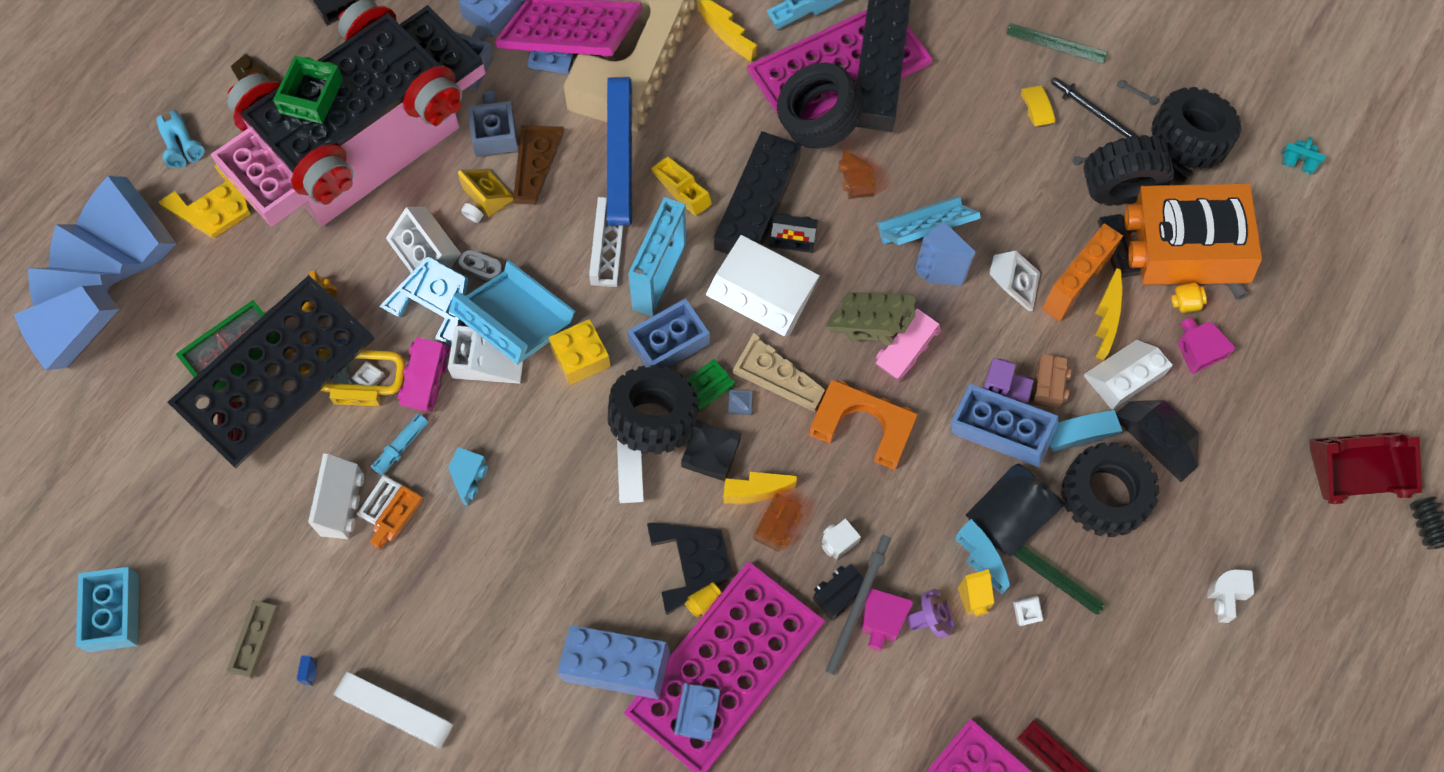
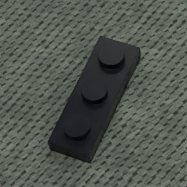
[1098,214,1140,278]

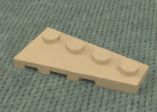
[733,333,825,412]

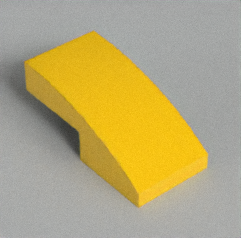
[1021,85,1055,126]

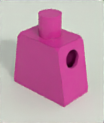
[1178,317,1235,375]
[861,588,913,651]

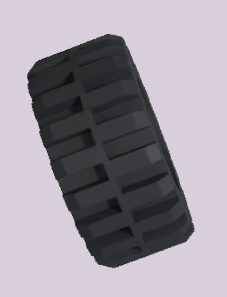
[1151,87,1242,169]
[1083,135,1174,206]
[607,365,699,455]
[1061,442,1160,537]

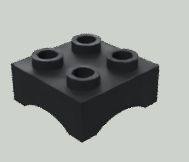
[681,420,741,482]

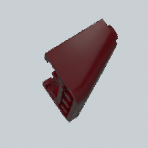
[1309,432,1422,504]

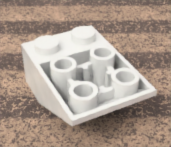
[448,326,524,384]

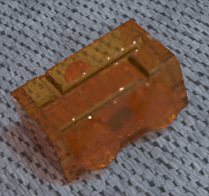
[753,493,803,552]

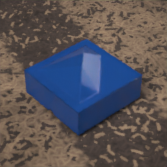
[297,655,317,686]

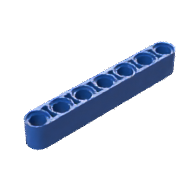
[607,77,632,226]

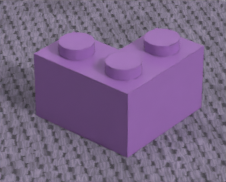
[982,358,1034,404]

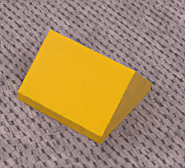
[458,169,513,218]

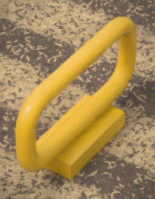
[312,349,406,407]

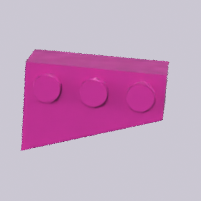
[398,337,451,412]

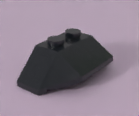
[1116,400,1199,482]

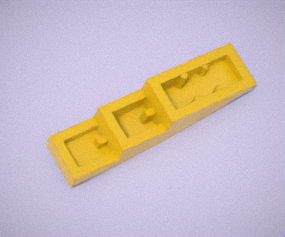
[697,0,757,63]
[1095,269,1122,361]

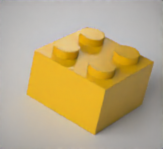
[548,319,611,386]

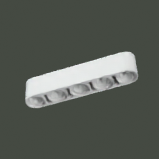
[333,672,453,749]

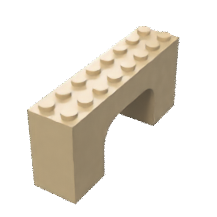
[564,0,697,132]

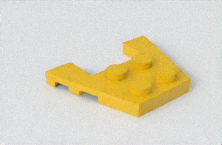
[159,165,251,239]

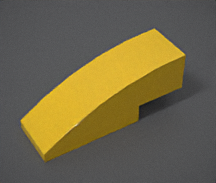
[651,156,712,217]
[723,472,797,504]

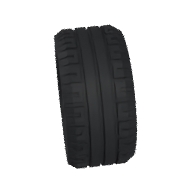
[777,62,863,149]

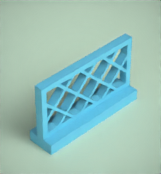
[877,196,981,245]

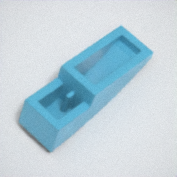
[1050,410,1123,453]
[955,519,1010,594]

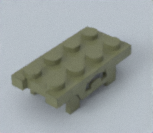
[826,292,916,345]

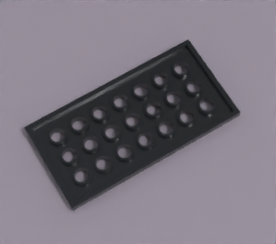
[167,275,375,469]

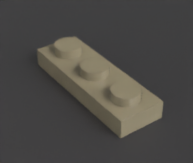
[226,600,279,679]

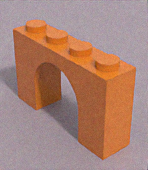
[1042,223,1123,322]
[809,380,918,470]

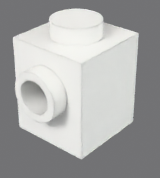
[822,519,861,560]

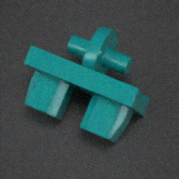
[1281,136,1326,175]

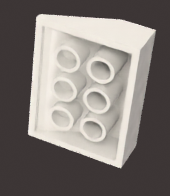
[706,235,820,336]

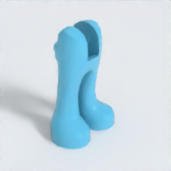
[156,110,205,168]

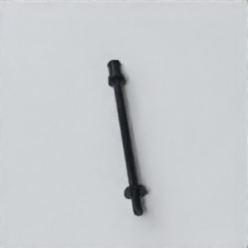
[1051,77,1192,183]

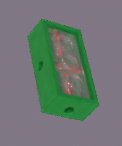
[176,300,280,392]

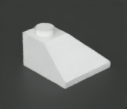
[990,251,1040,311]

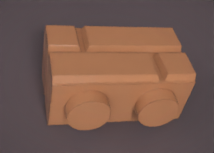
[1032,354,1072,408]

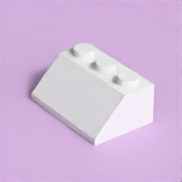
[386,207,461,273]
[1083,340,1172,410]
[308,453,364,539]

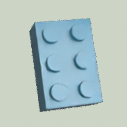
[76,567,139,652]

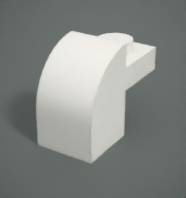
[1207,570,1254,623]

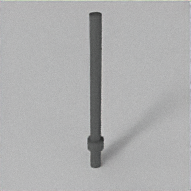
[826,534,891,675]

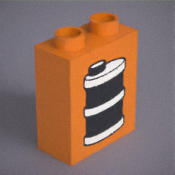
[1125,184,1262,285]

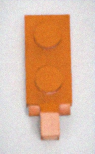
[370,485,424,550]

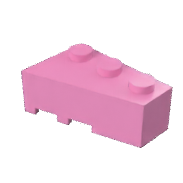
[876,308,941,382]

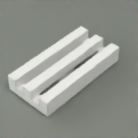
[357,475,403,526]

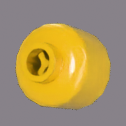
[1171,282,1207,314]

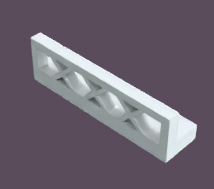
[589,197,624,287]

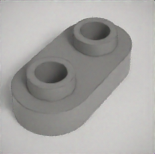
[459,250,502,281]

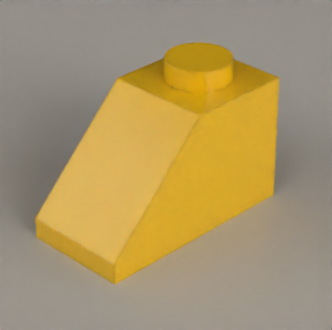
[958,569,994,617]

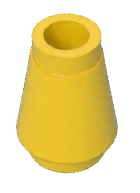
[685,583,721,618]

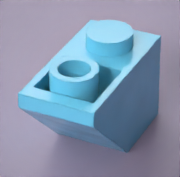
[448,447,488,506]

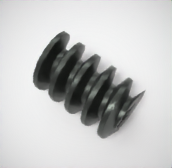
[1410,496,1444,550]

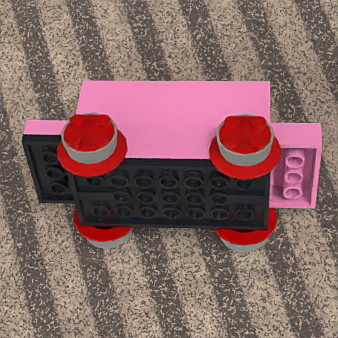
[210,0,485,227]

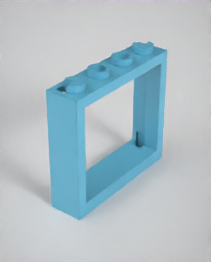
[628,197,687,317]

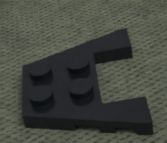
[647,523,732,615]

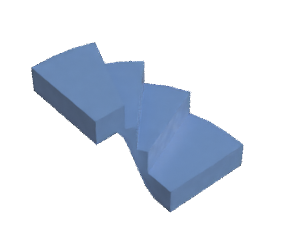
[14,176,177,370]

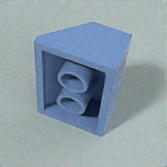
[915,221,976,285]

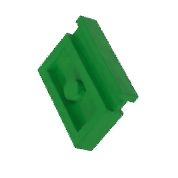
[687,359,735,412]

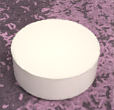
[461,203,484,223]

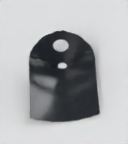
[966,463,1065,557]

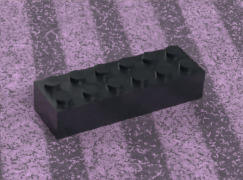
[714,131,802,254]

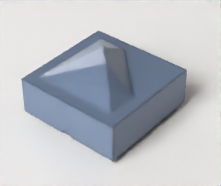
[728,390,752,415]

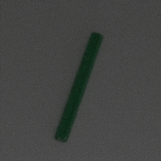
[1006,23,1107,64]
[1013,545,1105,615]

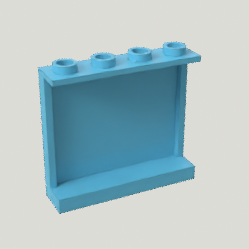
[450,260,576,365]

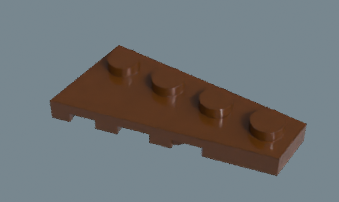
[513,125,564,204]

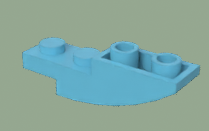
[767,0,844,29]

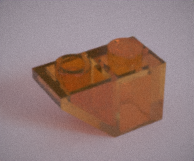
[839,151,876,199]

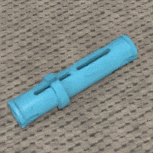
[371,413,429,476]

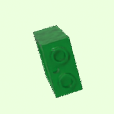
[273,56,343,124]

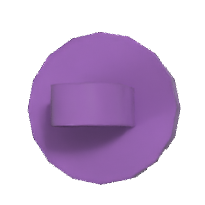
[907,589,955,639]

